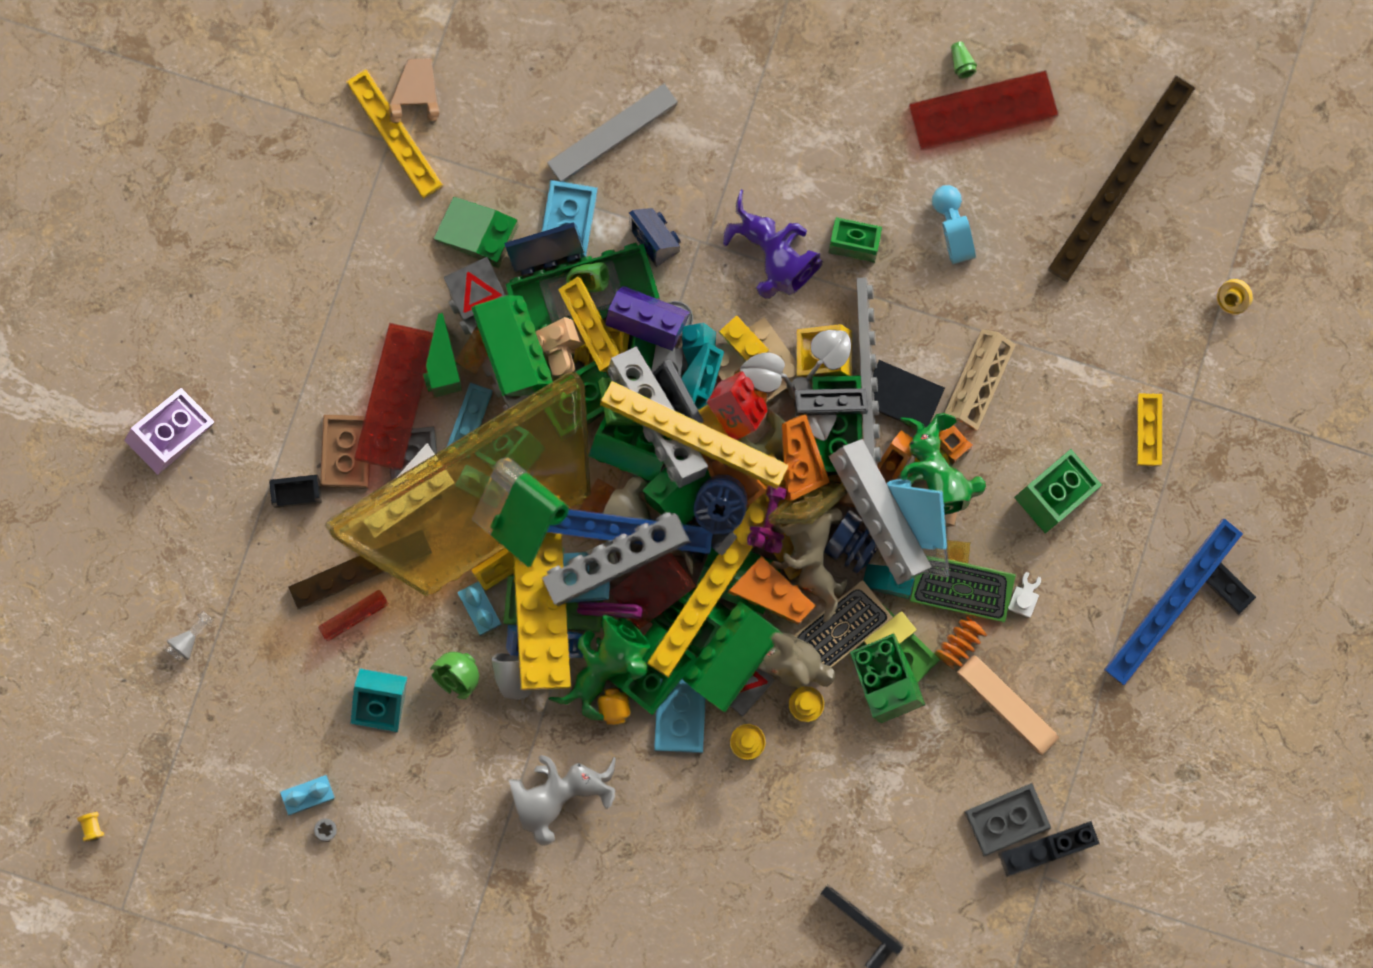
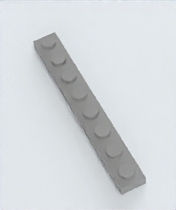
[857,278,881,465]

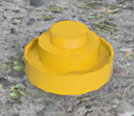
[1217,279,1253,315]
[789,686,824,722]
[730,724,766,760]

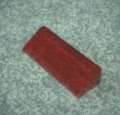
[318,590,389,642]

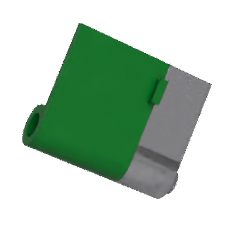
[472,457,569,567]

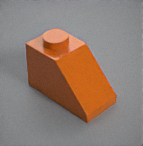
[877,430,913,484]

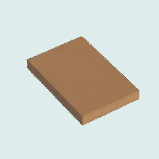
[320,415,372,489]

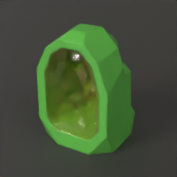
[566,263,609,292]

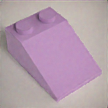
[124,388,214,475]

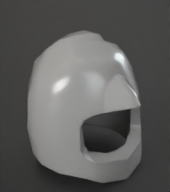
[492,653,532,700]

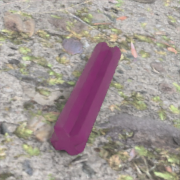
[577,601,643,619]

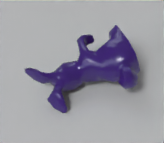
[724,189,823,299]

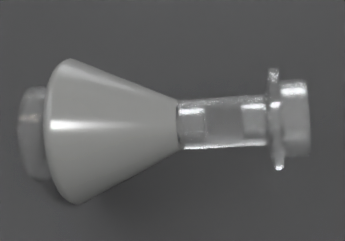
[165,611,214,662]

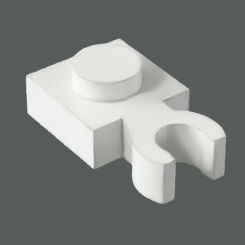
[1008,572,1041,618]

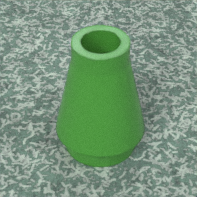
[950,42,977,79]

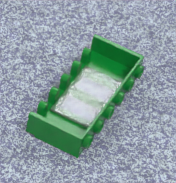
[505,243,660,332]

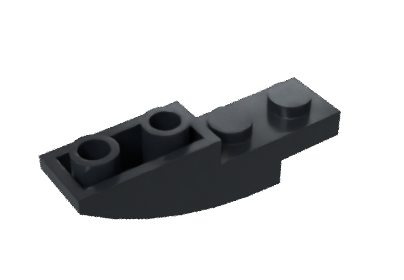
[998,821,1100,877]

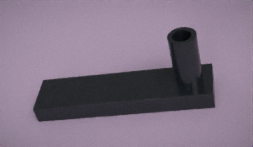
[820,884,905,968]

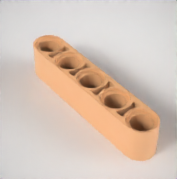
[957,655,1059,756]

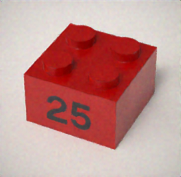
[707,371,768,440]

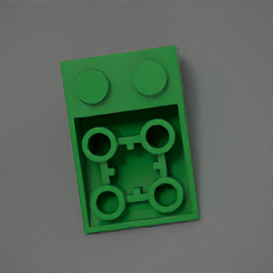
[850,633,925,724]

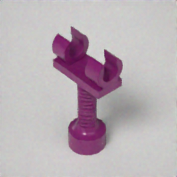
[747,485,786,554]

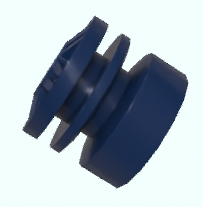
[694,474,748,534]
[823,510,878,574]

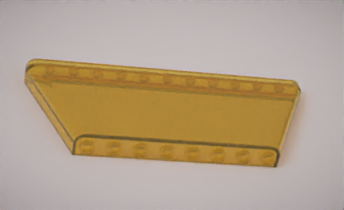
[325,372,591,596]

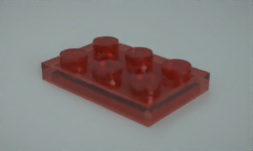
[609,552,696,630]

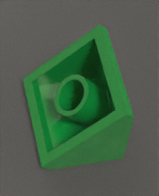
[828,217,882,263]

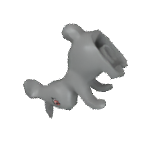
[509,755,616,846]

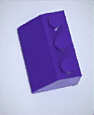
[606,286,690,351]

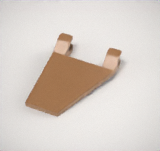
[390,58,439,123]

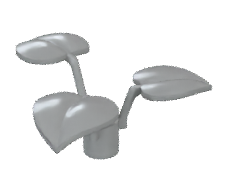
[740,330,851,441]

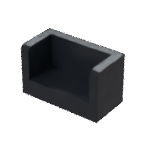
[269,474,322,508]

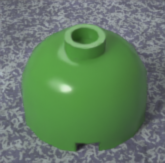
[430,652,479,699]

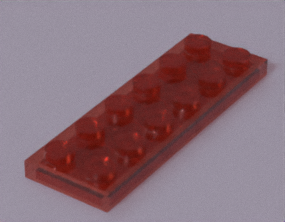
[908,70,1059,151]
[354,323,434,471]

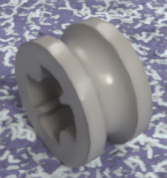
[314,819,337,841]

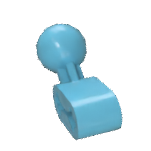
[932,185,976,264]

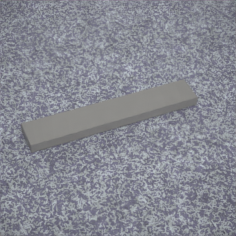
[547,84,678,182]

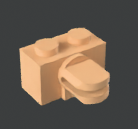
[536,317,586,378]

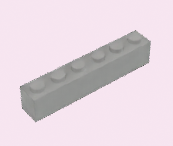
[829,439,931,585]

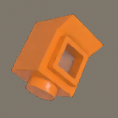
[939,425,973,465]

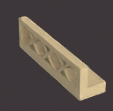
[945,329,1016,430]

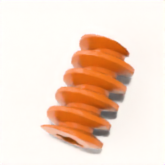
[934,617,987,670]

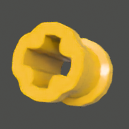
[77,812,105,842]

